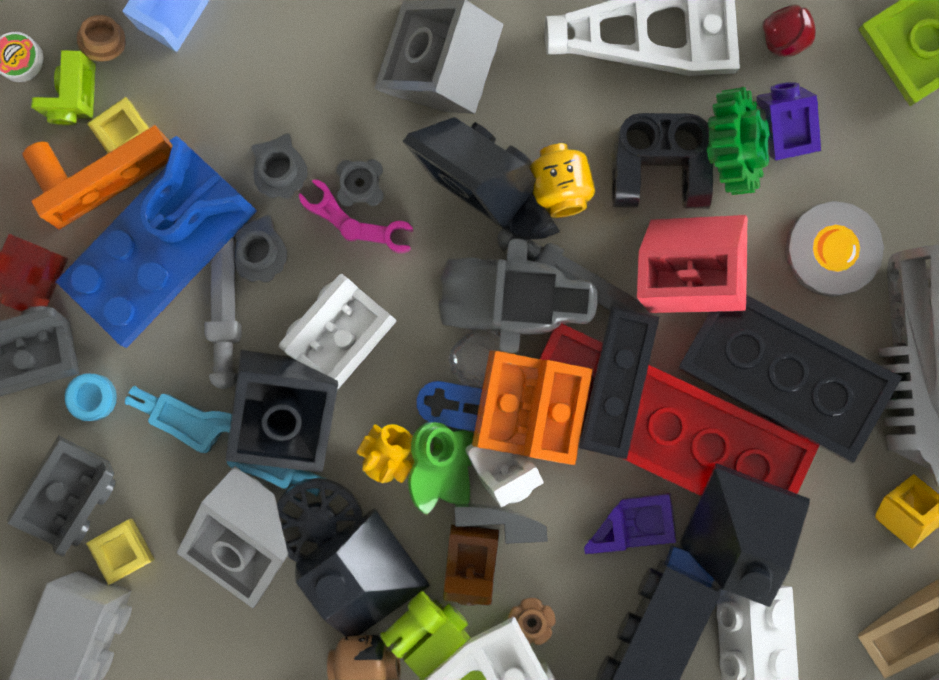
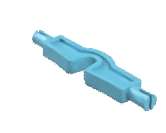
[125,386,326,497]

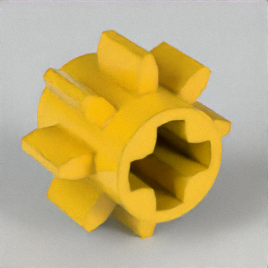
[356,424,415,483]

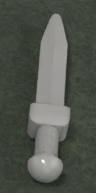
[204,237,242,389]

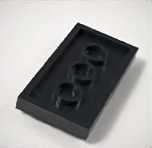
[679,295,902,464]

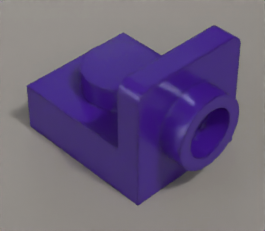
[756,82,821,161]

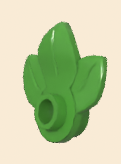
[408,422,474,514]

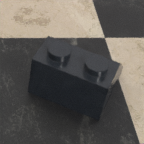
[402,117,536,229]

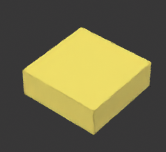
[87,97,149,153]
[86,518,155,585]

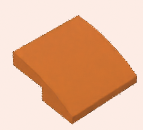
[472,350,592,465]

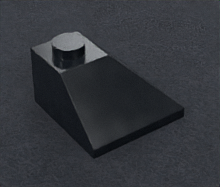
[225,350,339,473]
[680,463,810,607]
[295,508,430,637]

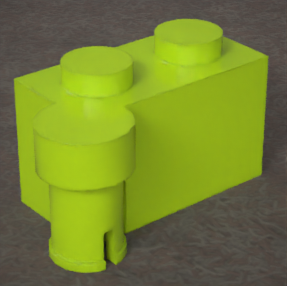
[380,591,486,680]

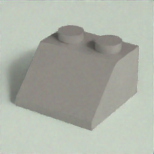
[374,0,504,114]

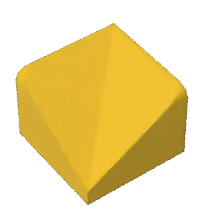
[875,474,939,549]

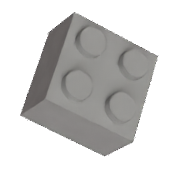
[9,571,132,680]

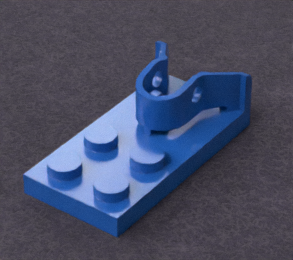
[55,136,257,348]

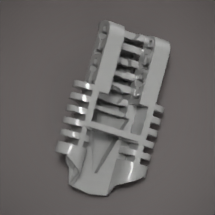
[878,244,939,488]

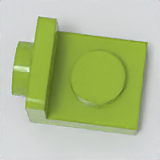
[31,50,96,126]

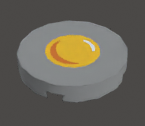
[785,201,884,297]

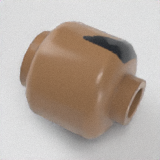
[327,635,401,680]

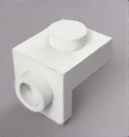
[466,444,544,508]

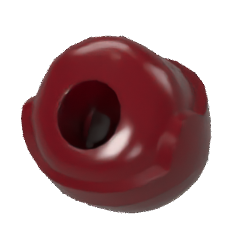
[762,5,816,57]

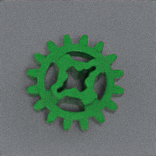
[707,87,770,195]

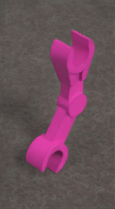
[299,180,414,254]

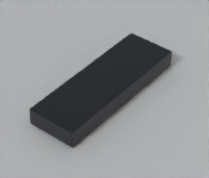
[578,306,660,460]

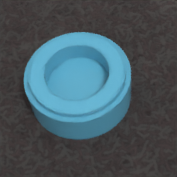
[65,373,117,421]

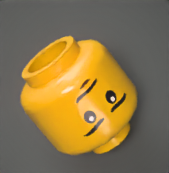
[529,143,595,218]

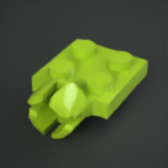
[858,0,939,107]

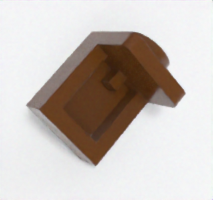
[443,524,499,606]

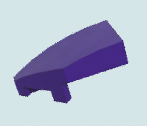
[584,493,677,554]

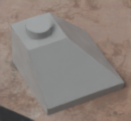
[177,466,288,609]

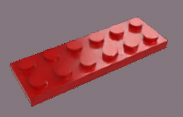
[539,324,819,496]

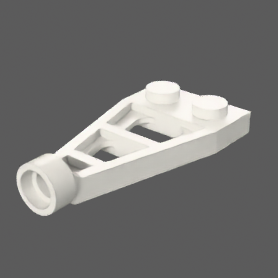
[545,0,740,76]
[423,617,548,680]

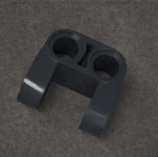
[612,113,713,209]

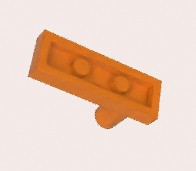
[22,125,173,230]

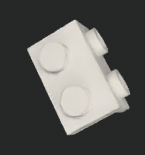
[279,274,397,389]
[717,586,799,680]

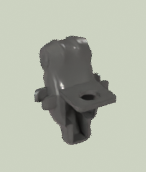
[438,239,598,353]

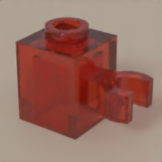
[0,234,68,312]

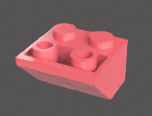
[637,215,748,313]

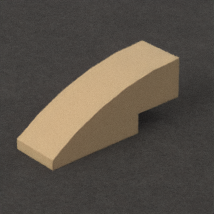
[858,579,939,679]

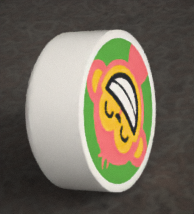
[0,32,44,82]

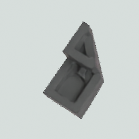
[455,503,548,544]

